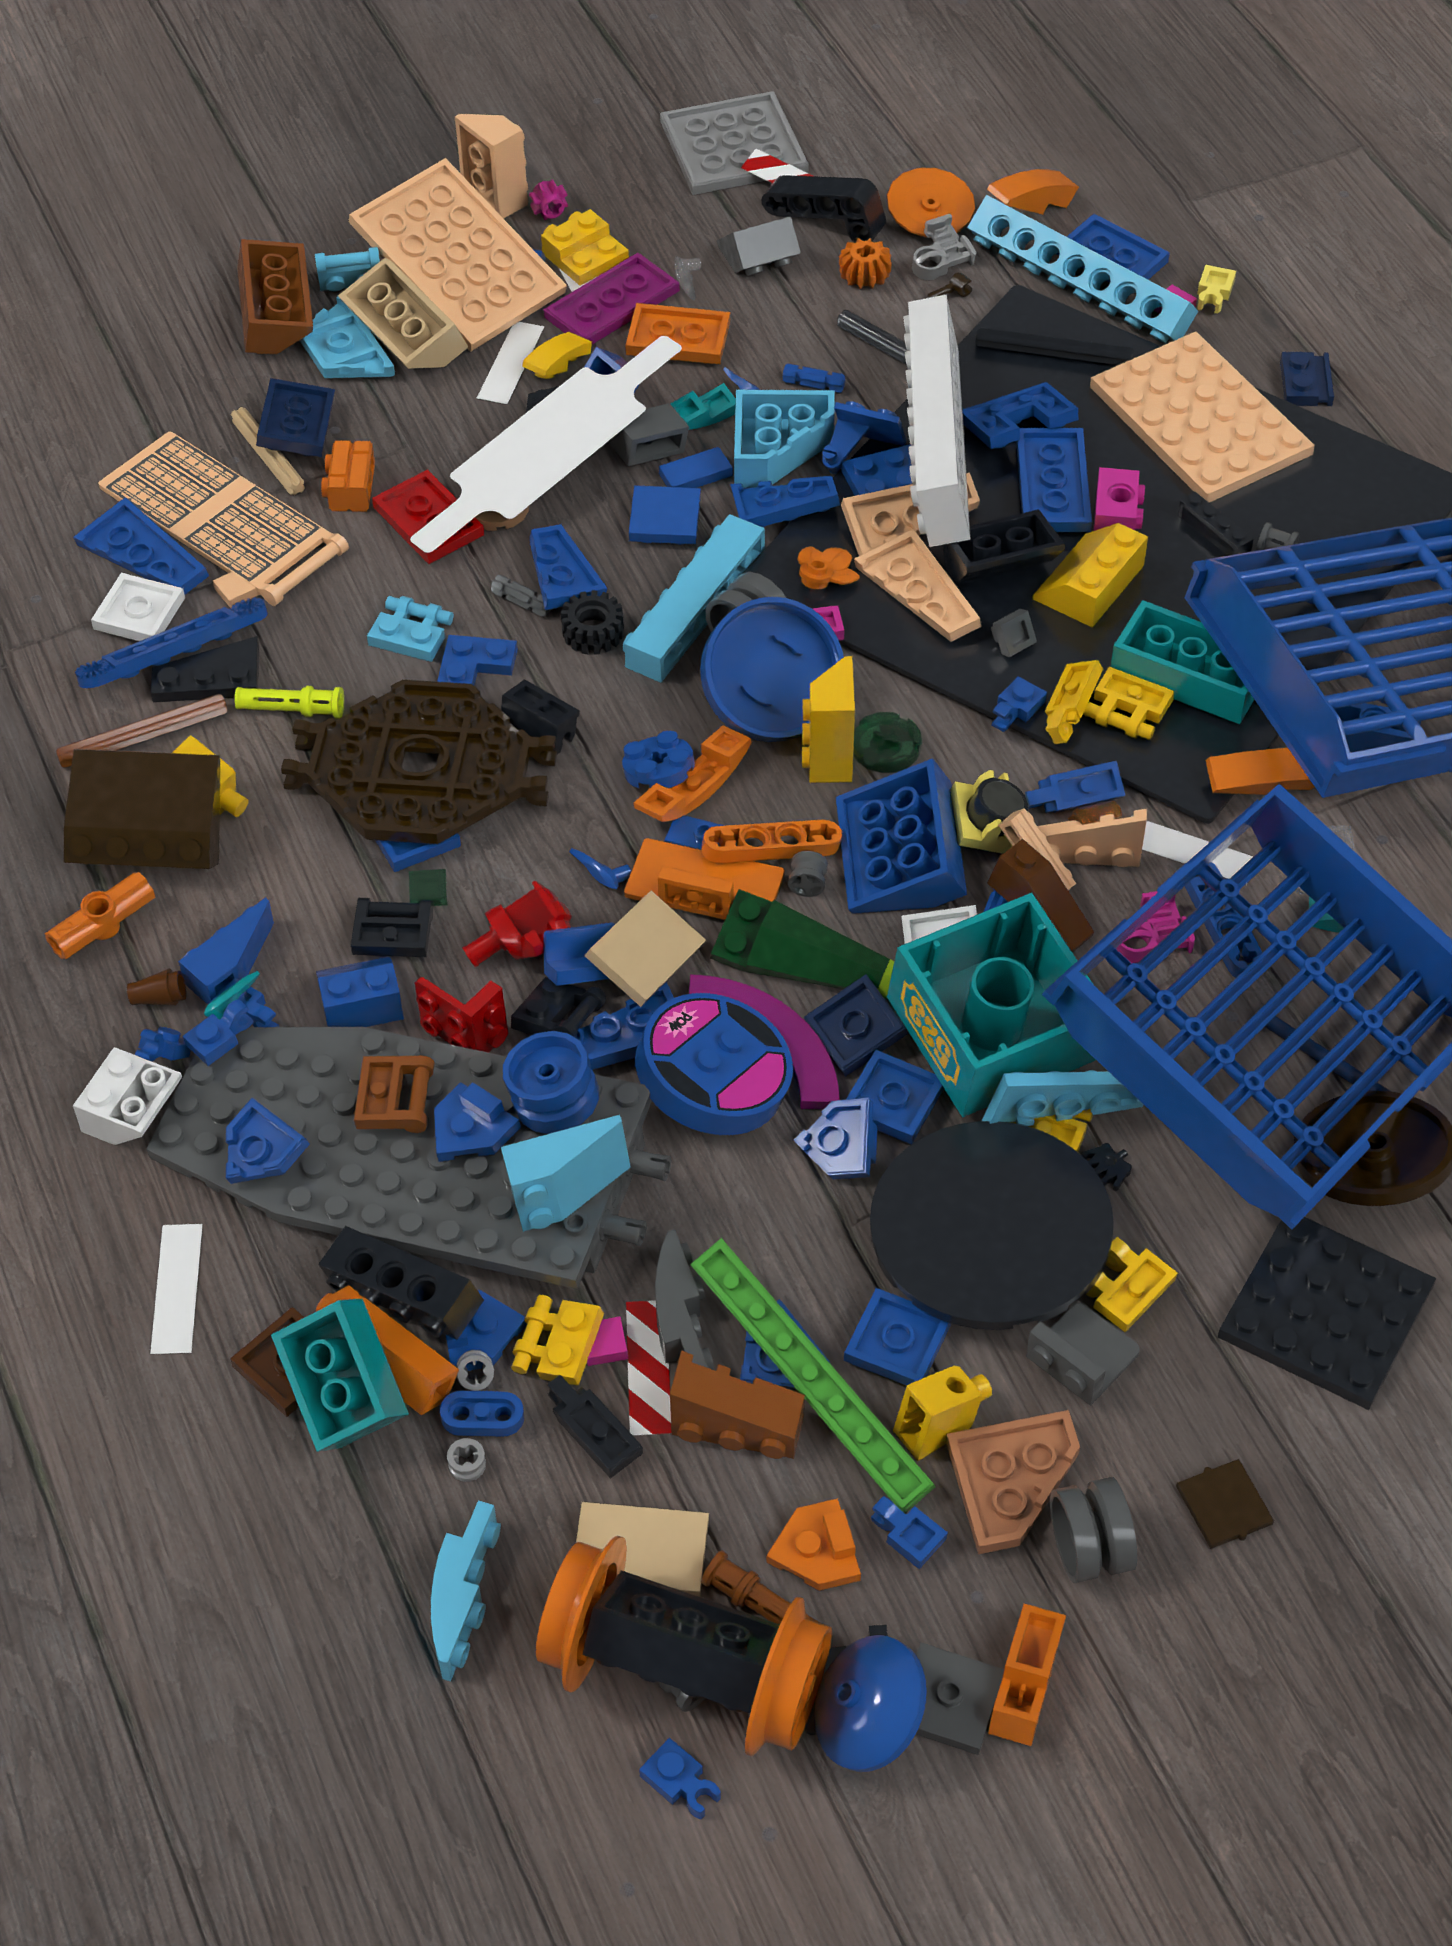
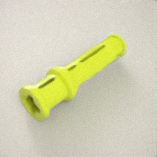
[235,686,344,719]

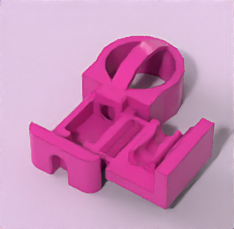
[1116,891,1195,963]

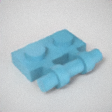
[367,596,454,662]

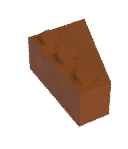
[670,1350,805,1459]

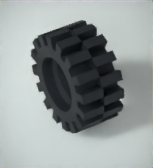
[561,590,624,655]

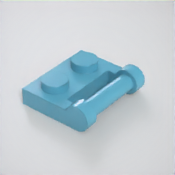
[315,247,380,291]

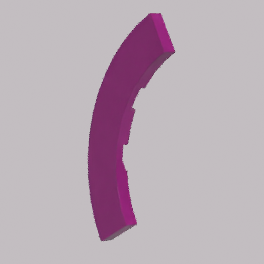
[689,974,839,1109]

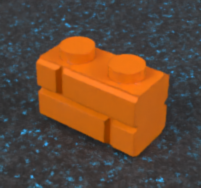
[321,441,375,512]

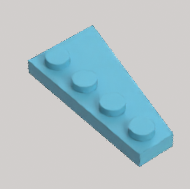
[982,1070,1144,1126]

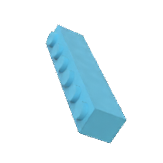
[623,514,765,683]

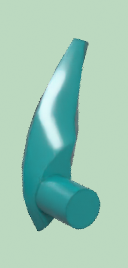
[204,971,260,1020]

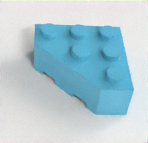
[734,390,835,488]

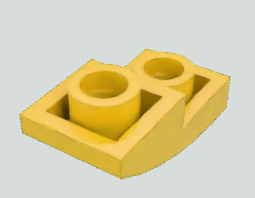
[522,332,592,379]

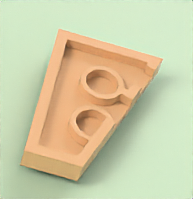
[1037,809,1147,867]

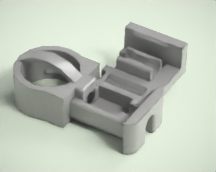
[912,214,976,280]

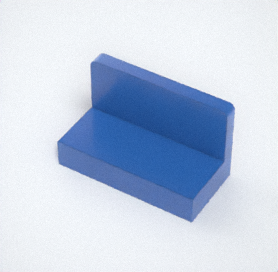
[544,923,615,986]

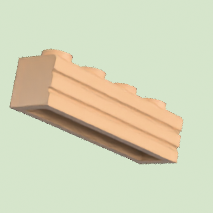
[998,808,1076,890]

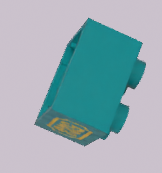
[887,893,1096,1118]

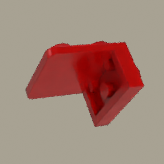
[414,977,509,1053]

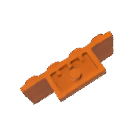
[624,838,785,920]

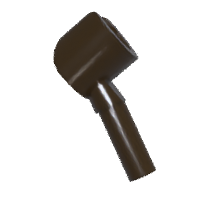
[927,272,972,298]

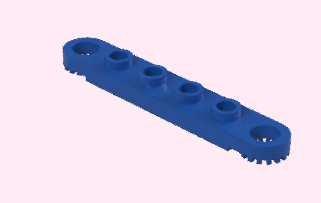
[75,597,268,688]

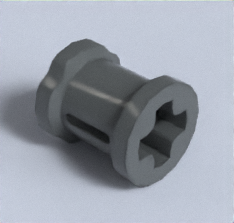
[1256,522,1300,551]

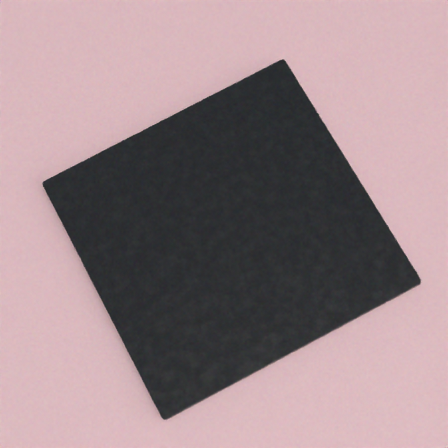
[742,285,1452,824]

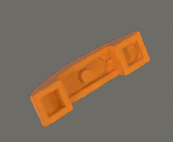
[634,725,751,822]

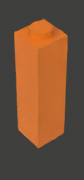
[316,1285,459,1415]

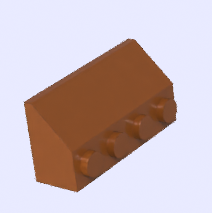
[238,239,313,354]

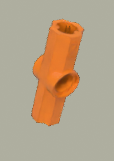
[45,872,156,959]

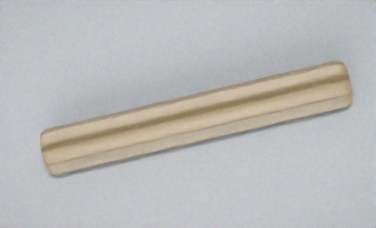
[231,407,305,496]

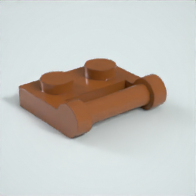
[354,1055,435,1133]

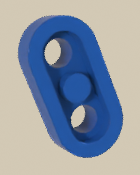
[440,1391,524,1437]

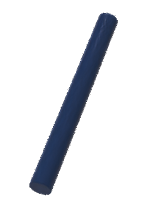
[1265,1016,1391,1092]

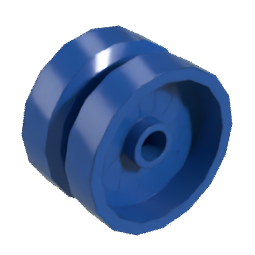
[503,1031,599,1134]

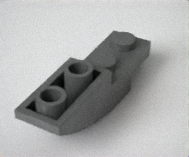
[655,1229,714,1370]

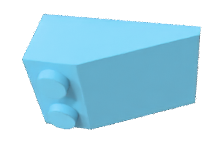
[501,1115,631,1232]

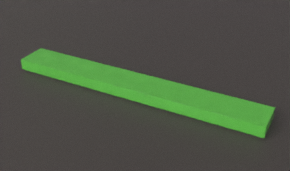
[690,1238,935,1513]

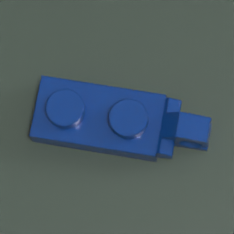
[1025,761,1126,813]

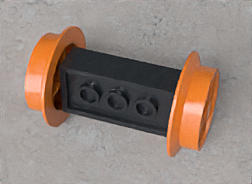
[536,1536,832,1756]

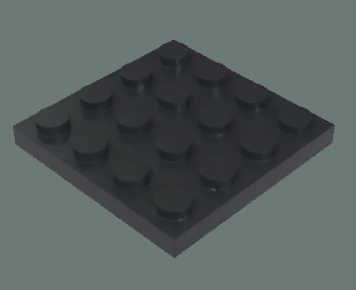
[1218,1217,1436,1410]

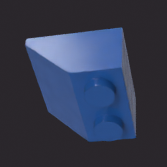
[316,956,404,1027]

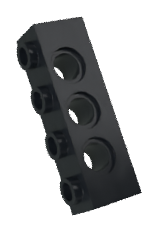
[318,1226,484,1340]

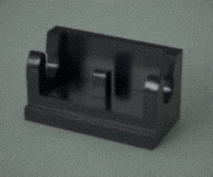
[501,679,580,755]

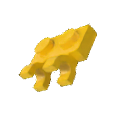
[1086,1237,1178,1332]

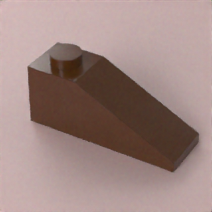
[987,839,1094,953]

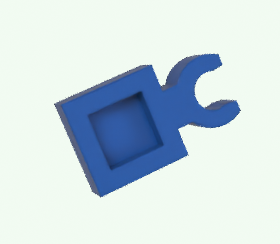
[639,1737,721,1819]

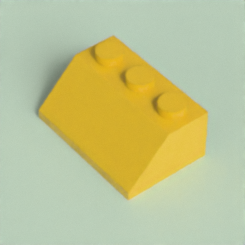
[1033,523,1148,628]
[802,656,855,783]

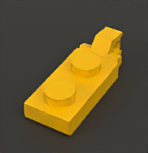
[1045,660,1103,744]

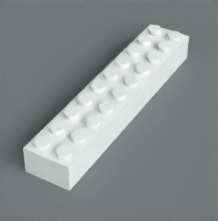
[903,294,970,547]

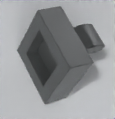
[991,609,1037,657]

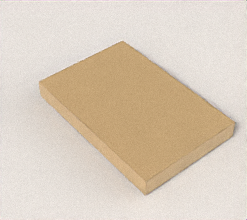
[585,890,706,1007]
[576,1502,709,1597]

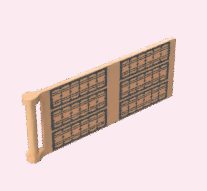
[98,432,349,606]

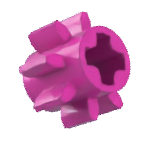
[529,179,568,220]

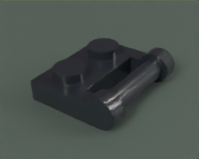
[351,897,433,957]
[511,977,606,1038]

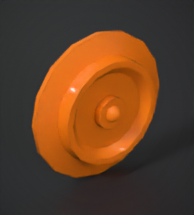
[887,168,975,238]

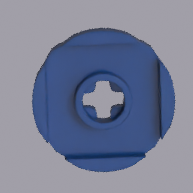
[622,731,695,788]

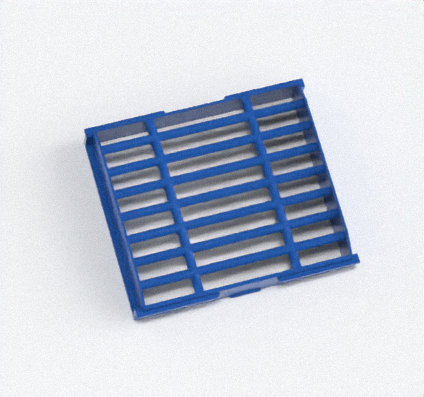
[1184,518,1452,798]
[1042,784,1452,1229]

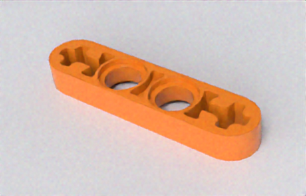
[701,820,842,863]

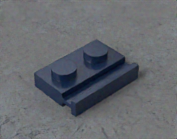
[1280,352,1334,406]

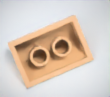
[455,114,528,219]

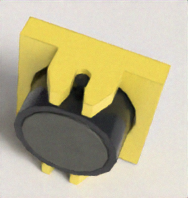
[950,770,1028,853]

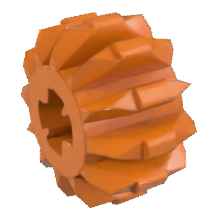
[839,238,892,289]

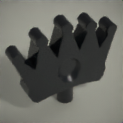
[1082,1143,1132,1191]

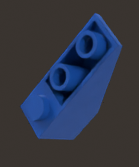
[178,898,274,1005]

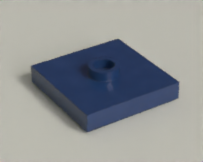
[803,974,909,1077]

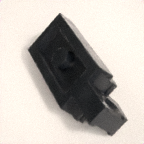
[547,1375,643,1479]

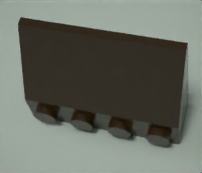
[64,749,220,869]

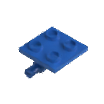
[822,401,907,474]

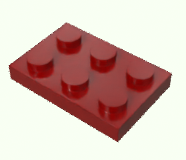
[372,469,484,565]

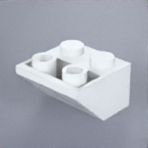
[73,1047,182,1145]

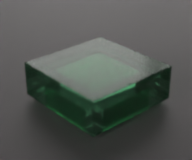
[409,869,448,906]

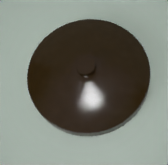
[1294,1091,1452,1206]

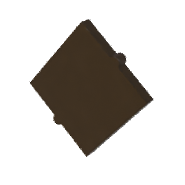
[1176,1459,1274,1549]

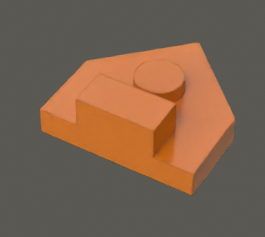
[766,1498,861,1591]

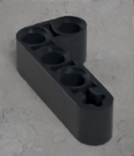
[761,175,886,243]

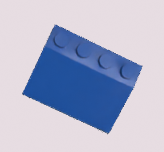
[836,758,967,914]

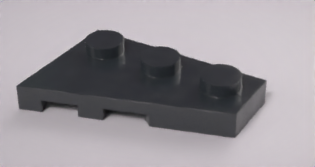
[151,636,259,703]

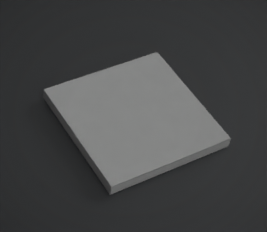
[660,91,809,195]

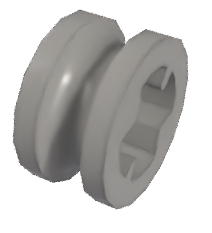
[456,1350,494,1391]
[447,1438,486,1482]

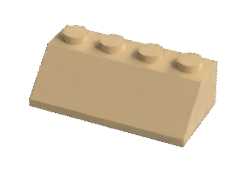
[338,257,468,369]

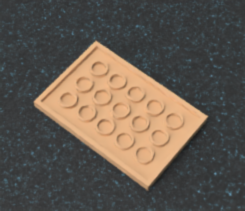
[349,158,567,352]
[1090,331,1315,503]

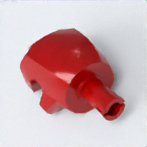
[462,881,572,967]

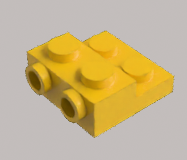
[541,209,629,286]

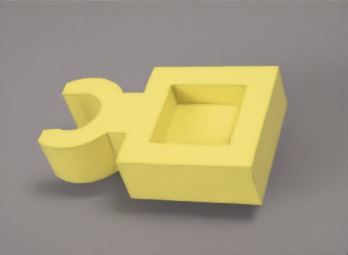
[1197,265,1236,314]

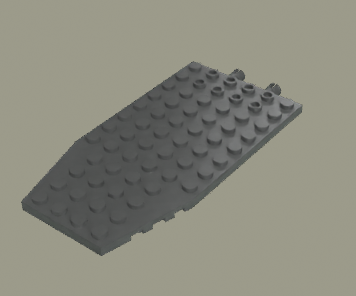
[146,1027,672,1289]

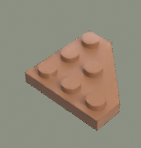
[946,1410,1080,1554]

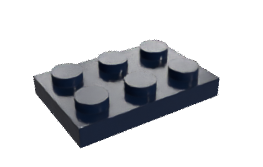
[256,378,335,457]

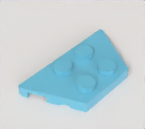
[299,296,395,378]

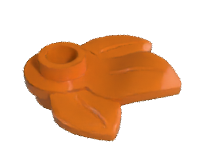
[797,547,860,589]

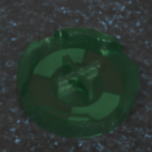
[853,712,922,773]

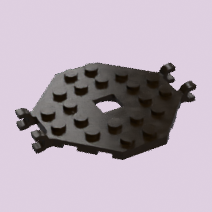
[281,679,557,844]

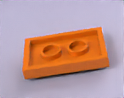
[625,303,730,364]

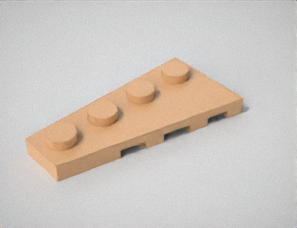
[841,472,980,556]
[854,529,981,642]

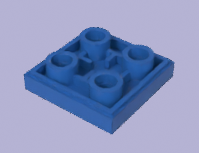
[629,485,701,545]

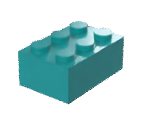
[271,1299,409,1452]

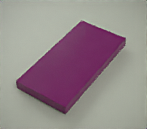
[544,253,680,345]

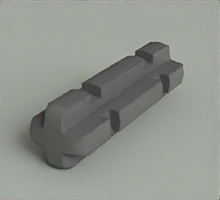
[491,575,552,617]

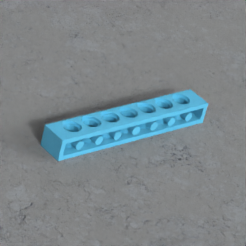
[967,195,1198,344]

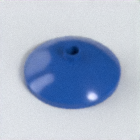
[814,1635,927,1772]

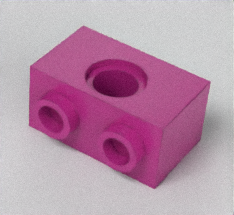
[1093,467,1145,531]

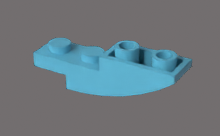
[431,1500,501,1682]

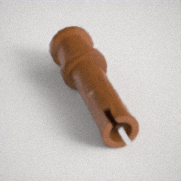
[701,1550,825,1625]

